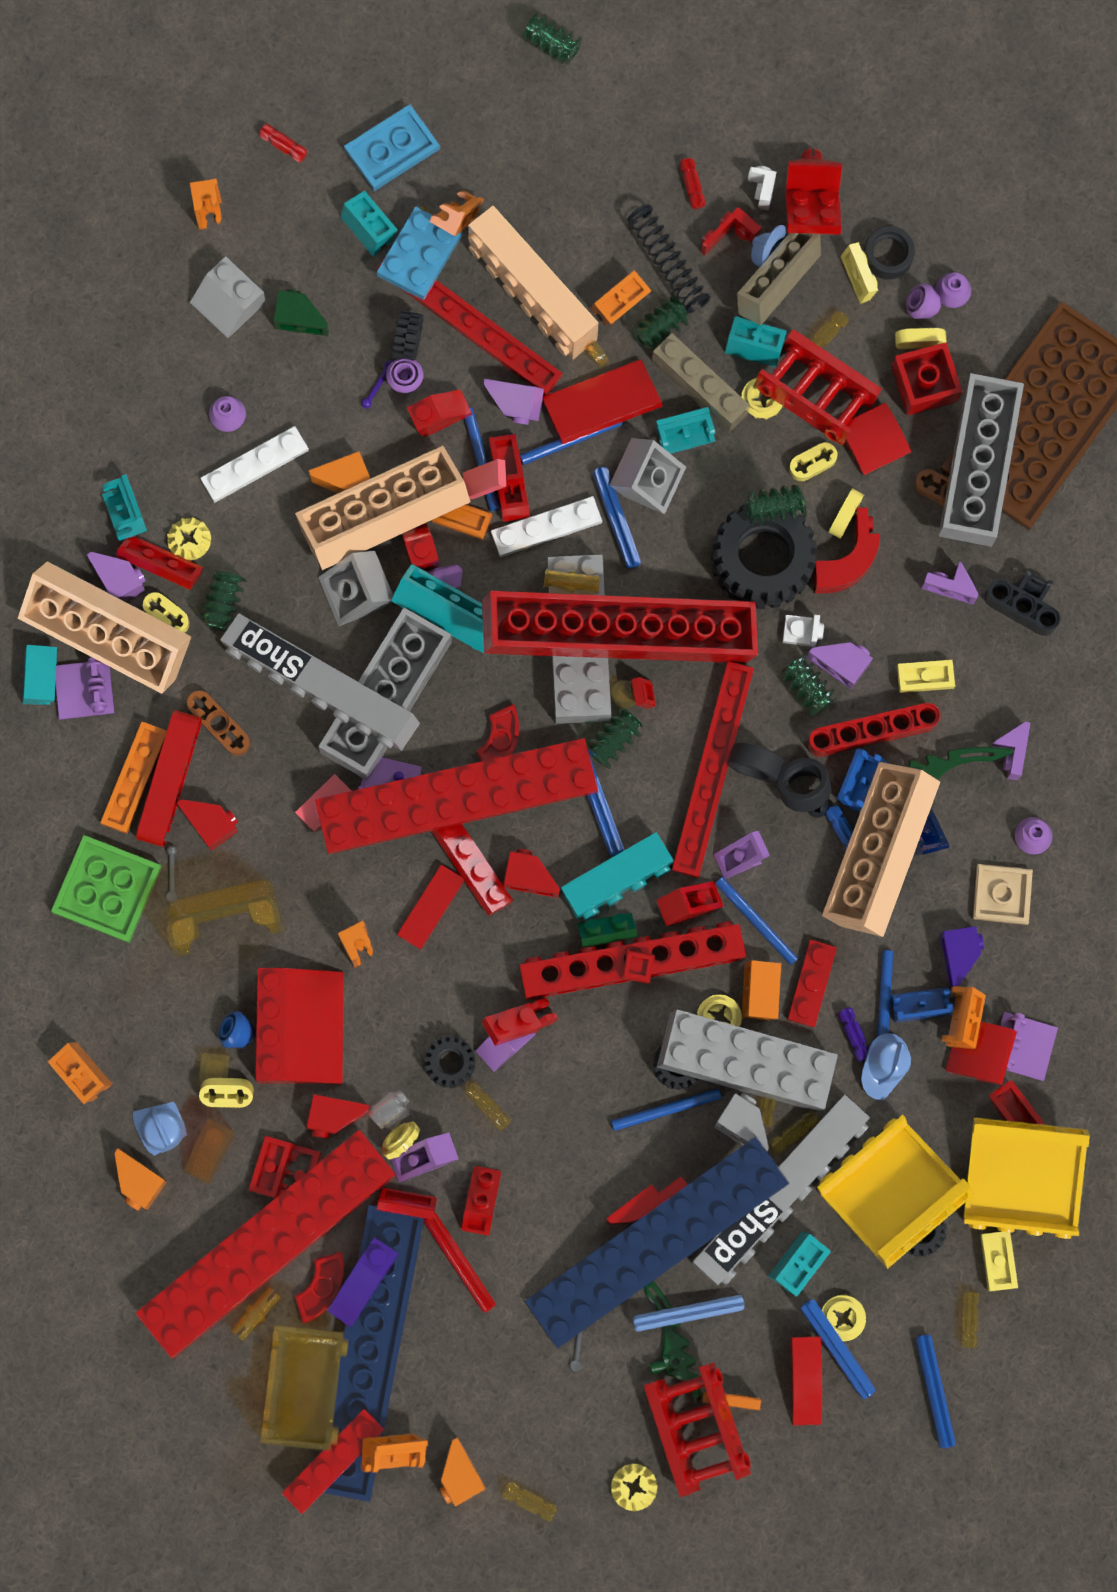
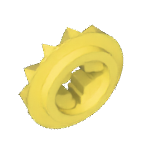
[742,378,783,420]
[167,517,211,560]
[697,995,742,1027]
[381,1122,420,1160]
[822,1295,866,1341]
[611,1464,657,1511]

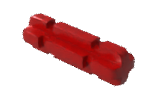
[259,124,307,162]
[680,157,706,209]

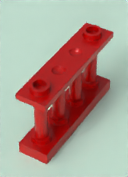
[754,329,882,446]
[644,1362,751,1497]

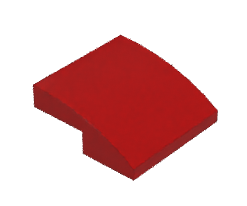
[845,403,911,475]
[945,1022,1017,1085]
[249,1136,322,1198]

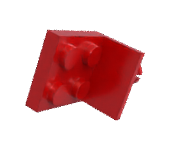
[785,148,842,235]

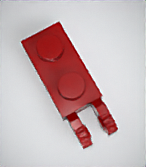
[482,998,558,1046]

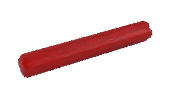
[424,1213,496,1313]

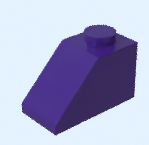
[940,926,984,990]

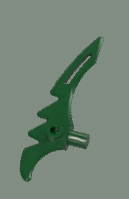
[908,747,1013,780]
[644,1281,701,1404]

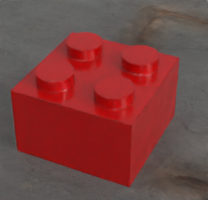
[891,342,963,416]

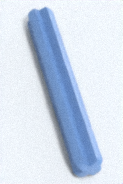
[633,1295,744,1331]

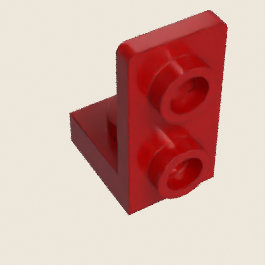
[701,207,762,256]
[462,1166,502,1236]

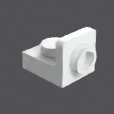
[748,166,776,210]
[783,615,824,647]

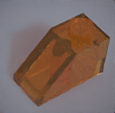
[184,1119,236,1184]

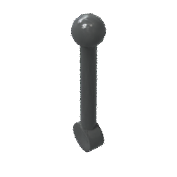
[166,845,177,903]
[570,1331,583,1371]

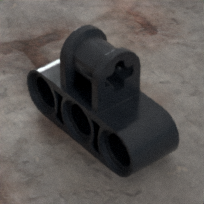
[985,568,1061,636]

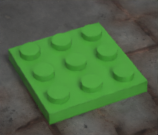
[51,835,162,944]

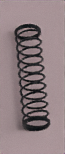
[627,204,711,313]

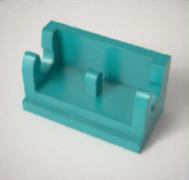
[340,191,398,257]
[725,316,787,367]
[655,407,715,454]
[102,474,147,541]
[22,645,57,705]
[768,1232,831,1297]

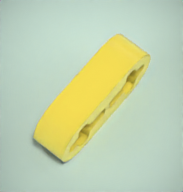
[895,328,946,349]
[789,443,838,481]
[829,488,864,539]
[143,593,189,633]
[199,1078,254,1108]

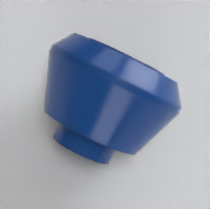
[218,1011,255,1048]

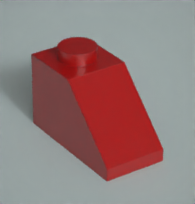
[407,390,472,438]
[401,522,439,572]
[177,800,239,851]
[504,849,560,898]
[656,881,724,926]
[307,1095,370,1139]

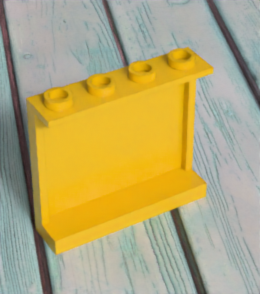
[817,1115,973,1269]
[963,1118,1090,1239]

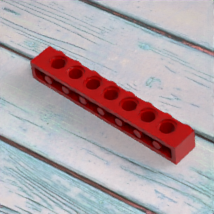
[520,921,746,1001]

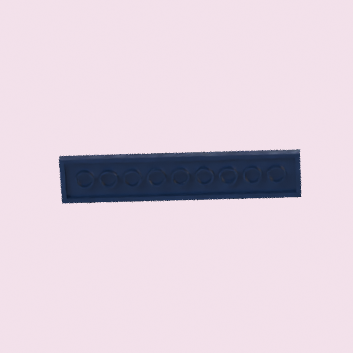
[525,1136,790,1349]
[321,1205,424,1502]

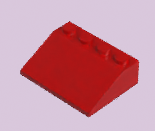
[256,968,344,1084]

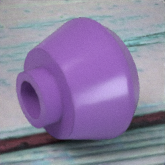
[935,273,971,308]
[906,283,941,319]
[386,358,423,393]
[209,396,246,432]
[428,565,463,588]
[1015,817,1052,854]

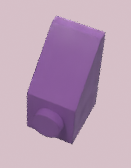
[484,379,544,425]
[87,552,146,602]
[807,642,873,689]
[391,1133,459,1183]

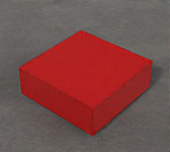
[631,677,656,709]
[622,950,655,984]

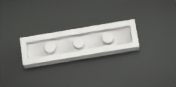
[201,426,309,503]
[491,496,602,557]

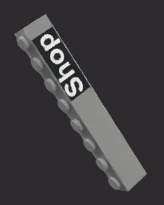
[221,613,420,751]
[692,1095,870,1286]

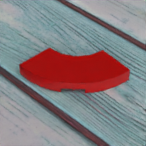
[476,704,519,761]
[295,1252,344,1324]

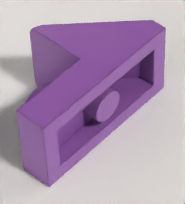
[921,561,978,605]
[990,722,1031,781]
[714,831,770,879]
[475,1033,536,1072]

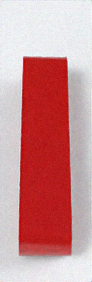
[807,703,941,757]
[136,710,202,847]

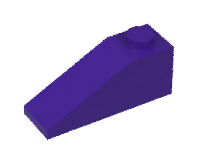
[328,1237,399,1327]

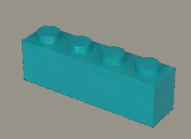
[391,564,486,655]
[560,832,674,920]

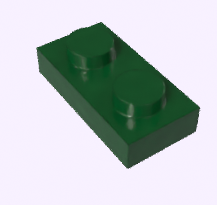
[577,912,637,948]

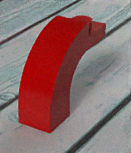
[814,507,880,594]

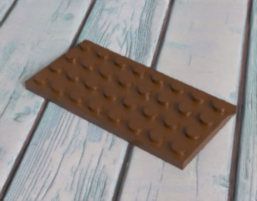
[940,301,1117,531]

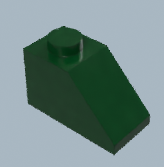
[274,289,329,336]

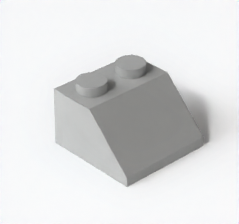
[190,256,266,338]
[610,438,686,514]
[318,551,393,626]
[714,1093,769,1150]

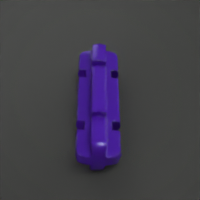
[838,1007,869,1062]

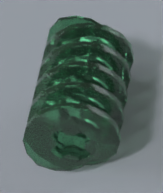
[522,13,583,65]
[630,295,689,351]
[746,484,807,527]
[199,571,247,632]
[781,654,837,716]
[586,708,643,769]

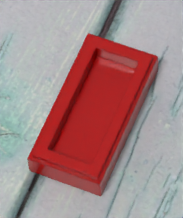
[377,1188,437,1220]

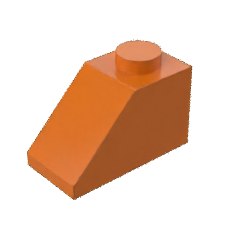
[309,452,370,493]
[114,1149,167,1211]
[439,1437,486,1507]

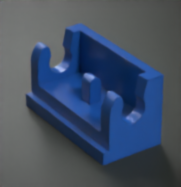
[837,748,890,812]
[891,987,954,1023]

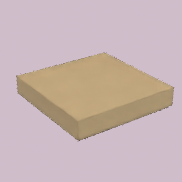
[973,864,1033,925]

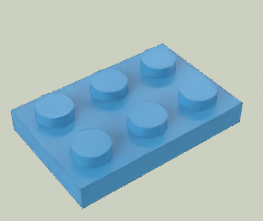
[344,104,440,191]
[377,207,463,300]

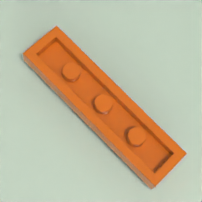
[100,722,167,834]

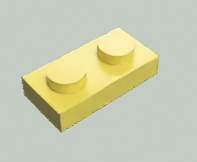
[840,243,878,304]
[897,660,955,693]
[980,1232,1018,1292]

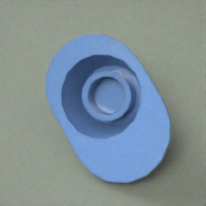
[751,225,787,268]
[861,1033,911,1100]
[133,1102,187,1155]

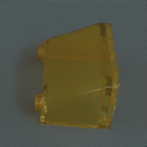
[167,880,285,957]
[260,1325,348,1450]

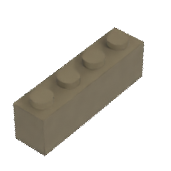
[737,233,821,325]
[652,333,750,433]

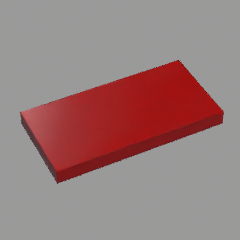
[542,360,662,445]

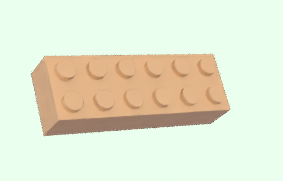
[468,206,599,360]
[295,446,470,570]
[18,561,191,694]
[822,762,940,937]

